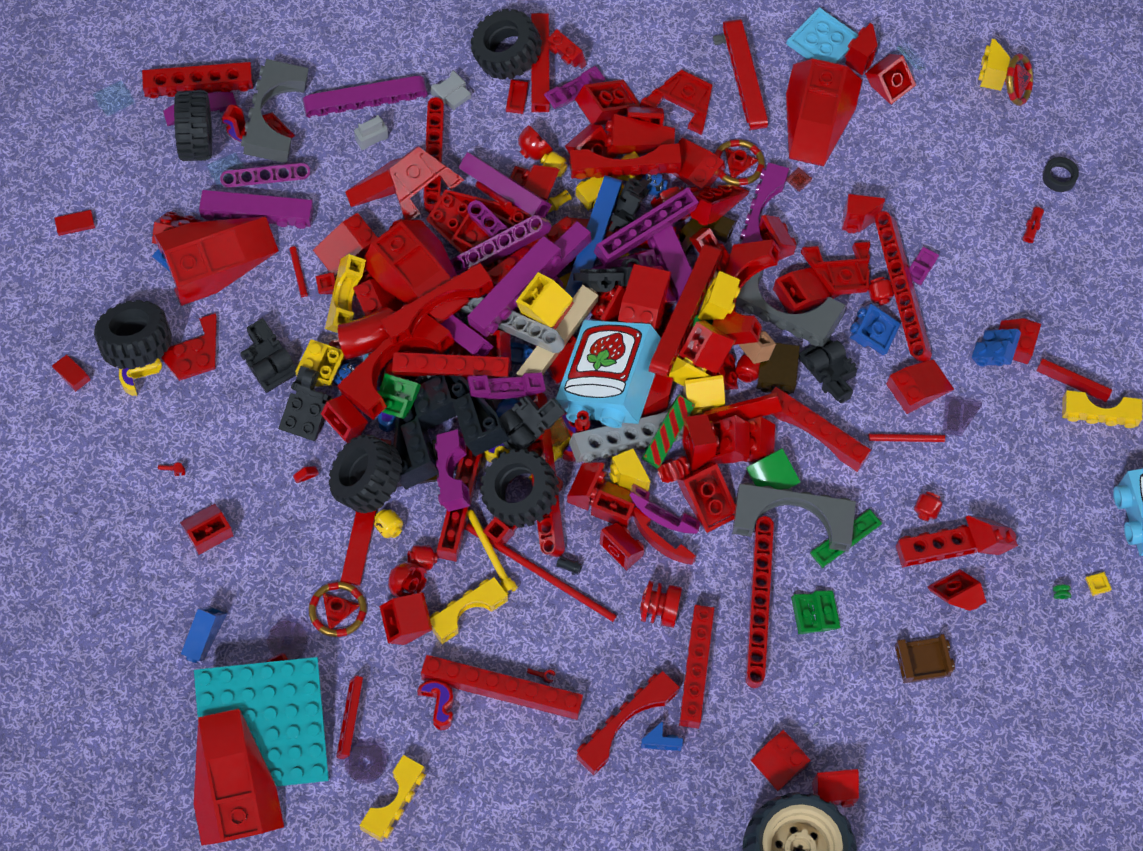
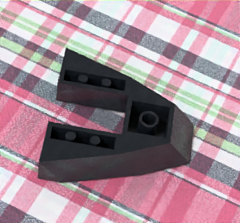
[393,375,510,490]

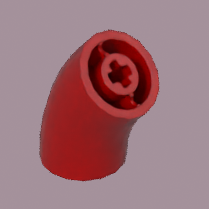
[338,307,395,360]

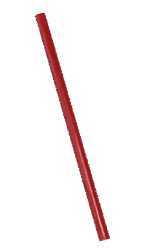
[465,523,617,622]

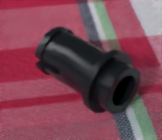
[556,555,583,575]

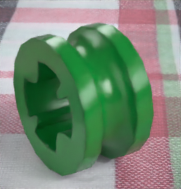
[1053,585,1072,599]

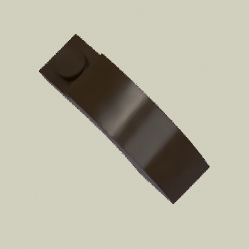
[679,216,735,256]

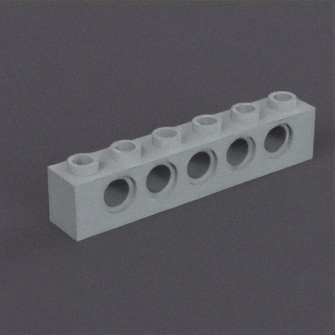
[569,412,684,463]

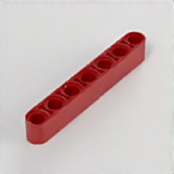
[723,19,768,131]
[423,97,444,213]

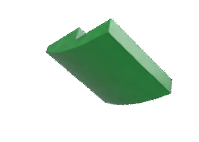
[377,374,421,419]
[746,448,800,490]
[791,591,841,635]

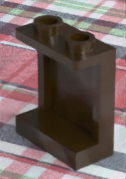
[756,343,800,395]

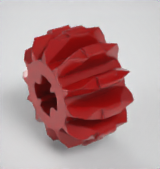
[657,455,691,483]

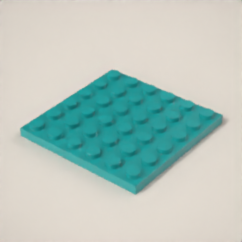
[194,657,329,787]

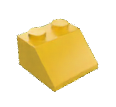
[698,271,740,320]
[682,375,725,416]
[609,449,650,492]

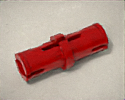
[1022,207,1044,243]
[575,410,590,433]

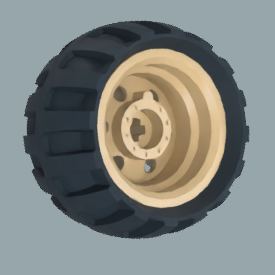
[742,792,857,851]

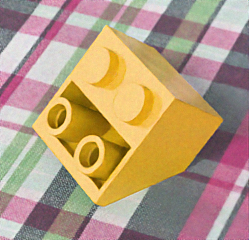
[978,39,1010,91]
[516,272,573,328]
[296,339,345,387]
[668,354,712,386]

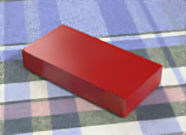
[506,80,528,114]
[54,210,95,236]

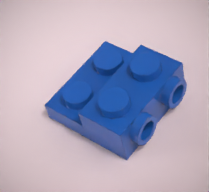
[849,304,901,355]
[971,329,1021,367]

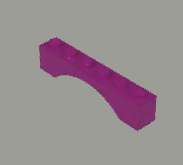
[740,162,789,243]

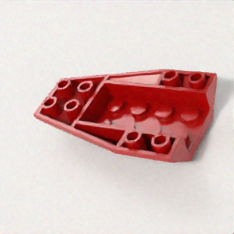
[786,59,862,166]
[426,189,541,272]
[154,216,279,306]
[364,220,470,324]
[193,709,284,846]

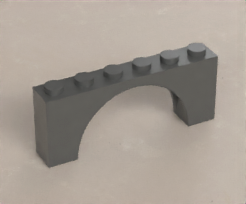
[241,59,309,163]
[736,270,845,348]
[732,483,856,552]

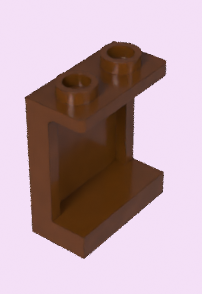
[895,634,955,684]

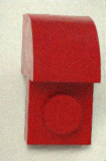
[483,517,517,546]

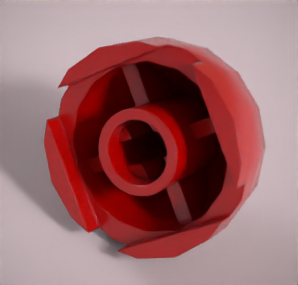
[518,125,553,161]
[388,562,427,598]

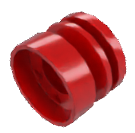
[640,581,682,628]

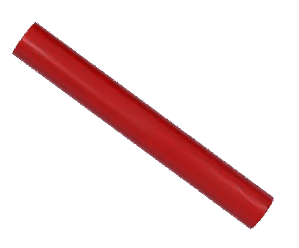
[289,246,308,298]

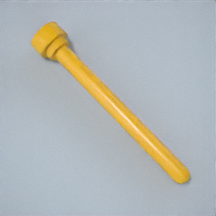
[467,510,518,594]

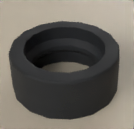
[1042,157,1079,192]

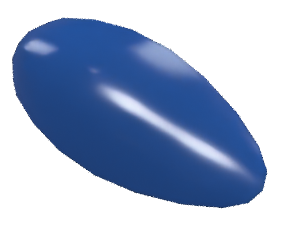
[510,343,534,365]

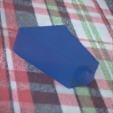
[181,606,228,663]

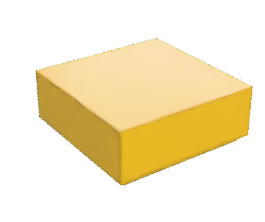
[1085,572,1112,596]

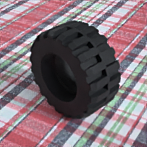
[470,9,542,80]
[174,90,212,161]
[94,300,172,370]
[329,435,402,513]
[480,448,559,528]

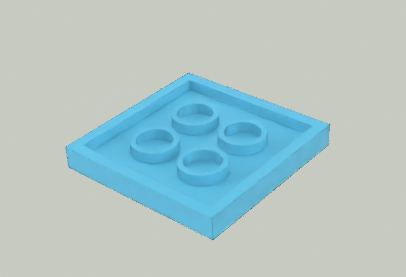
[786,8,858,64]

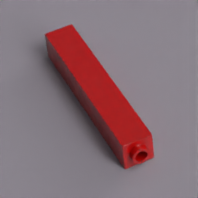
[531,13,550,112]

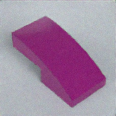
[909,247,939,286]

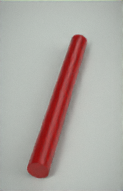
[475,181,512,209]
[868,434,945,442]

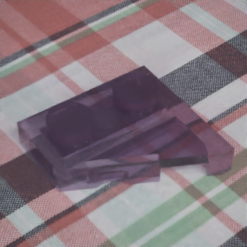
[942,397,982,436]

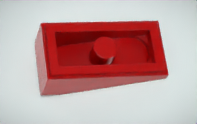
[52,354,90,392]

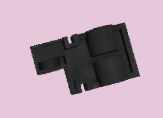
[609,178,650,233]
[573,258,640,292]
[240,318,296,393]
[799,338,857,403]
[278,366,331,442]
[499,396,565,452]

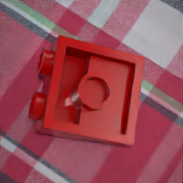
[547,29,587,69]

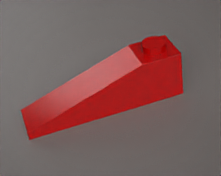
[345,158,401,207]
[682,184,749,225]

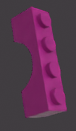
[435,429,470,512]

